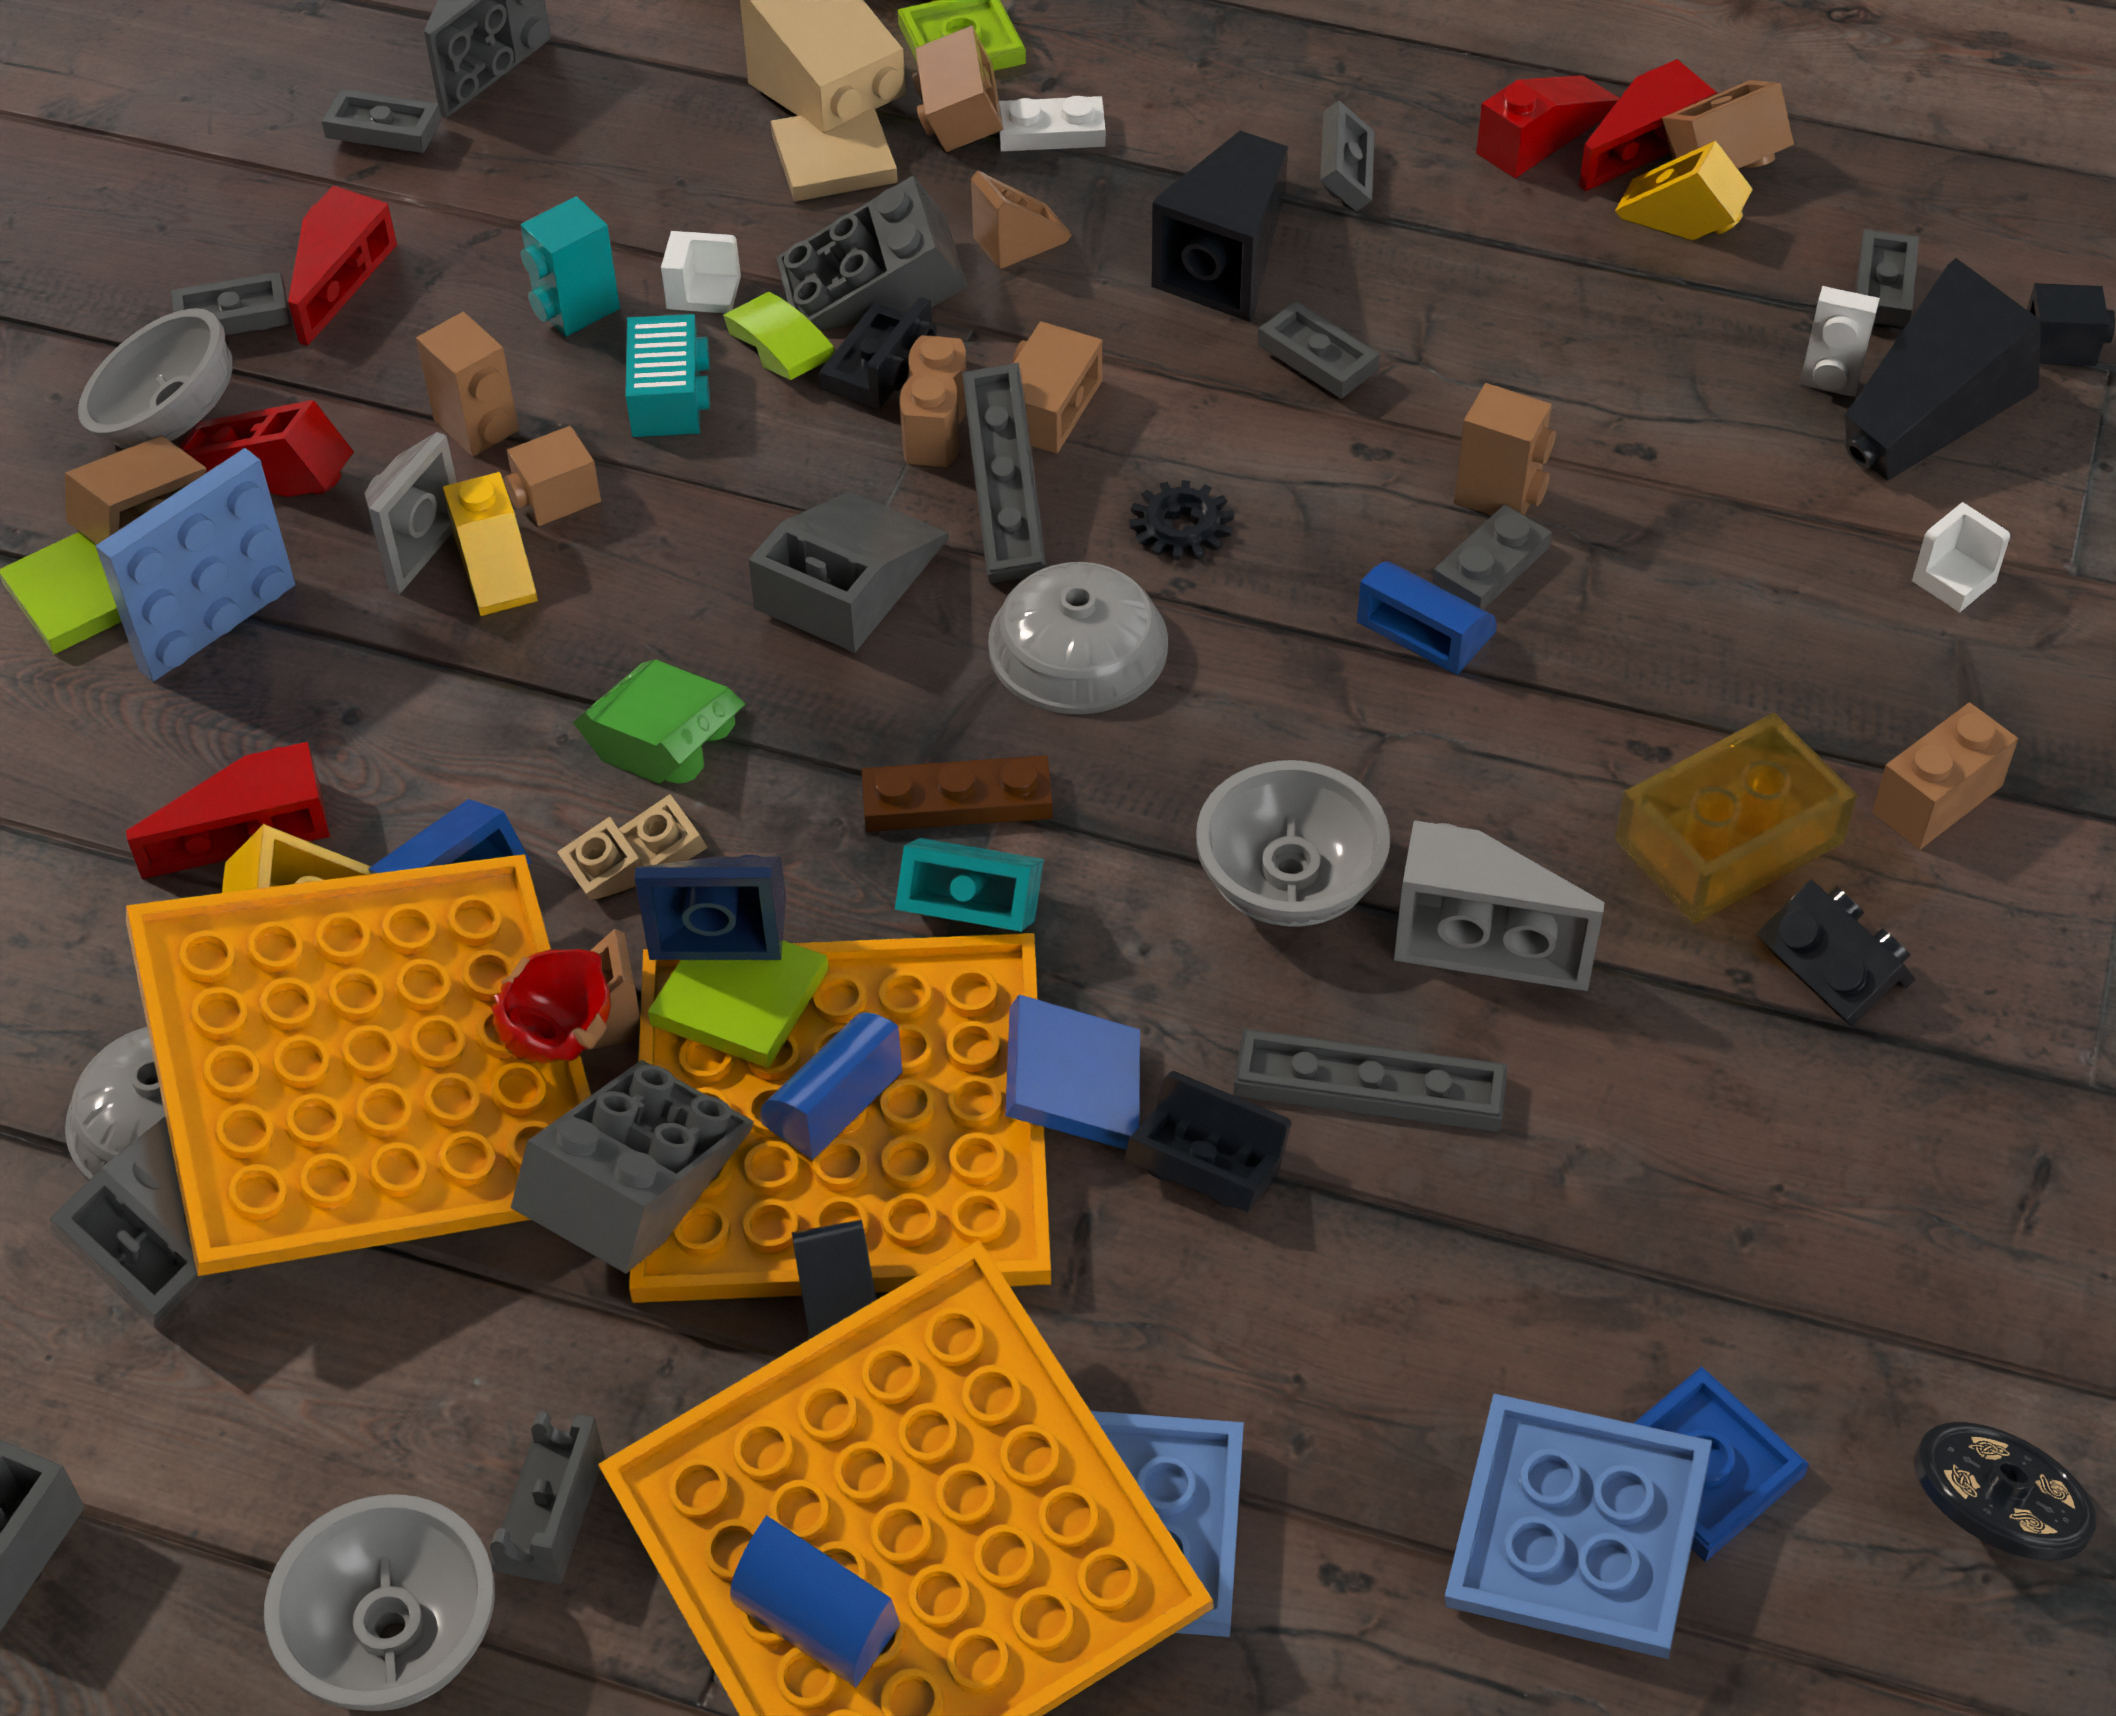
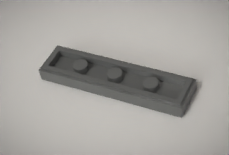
[962,362,1047,584]
[1233,1029,1508,1132]

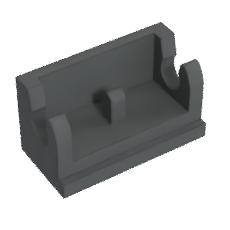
[490,1411,604,1585]

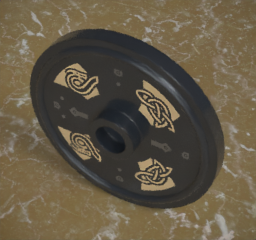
[1914,1422,2096,1561]

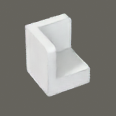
[661,231,741,313]
[1912,502,2010,613]

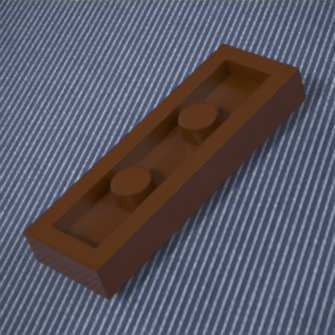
[861,755,1053,832]

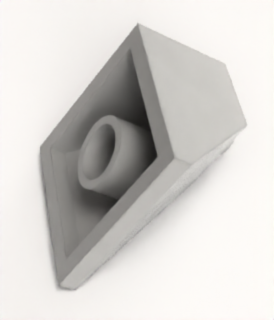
[364,432,457,595]

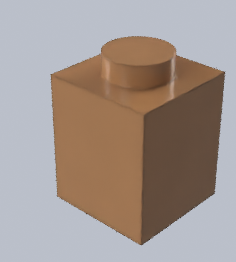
[504,425,601,527]

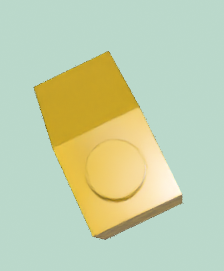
[1615,140,1753,240]
[442,472,538,616]

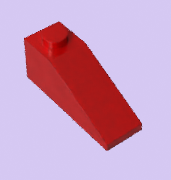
[1579,59,1717,192]
[1476,75,1620,178]
[288,186,397,346]
[178,400,354,497]
[126,742,330,879]

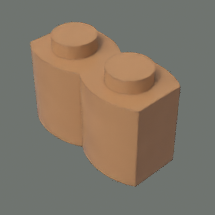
[900,335,967,468]

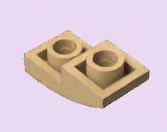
[557,794,708,900]

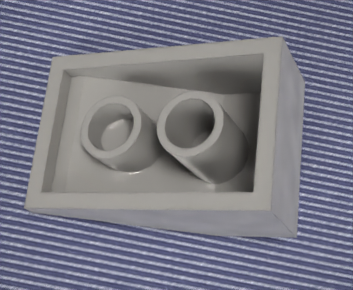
[1394,820,1605,991]

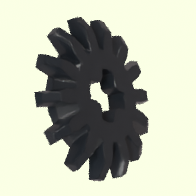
[1129,480,1234,560]

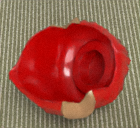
[491,949,612,1064]

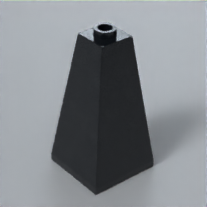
[1151,130,1288,321]
[1845,258,2041,481]

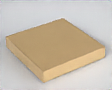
[771,107,898,202]

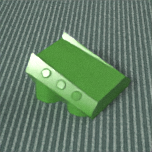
[573,659,746,784]

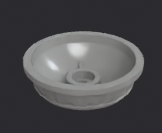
[78,308,232,449]
[988,562,1168,714]
[1196,760,1390,927]
[65,1027,165,1181]
[264,1494,495,1711]

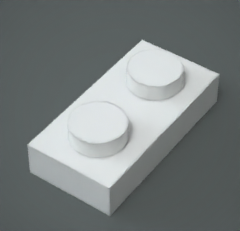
[999,96,1106,152]
[1799,286,1880,397]

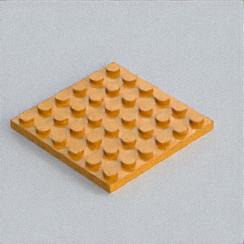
[126,854,591,1276]
[629,933,1051,1303]
[598,1240,1214,1716]

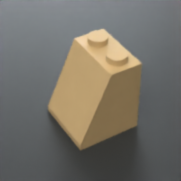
[740,0,906,133]

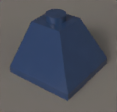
[634,855,786,960]

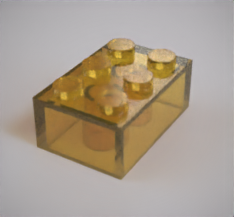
[1615,712,1857,924]

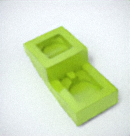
[723,292,835,380]

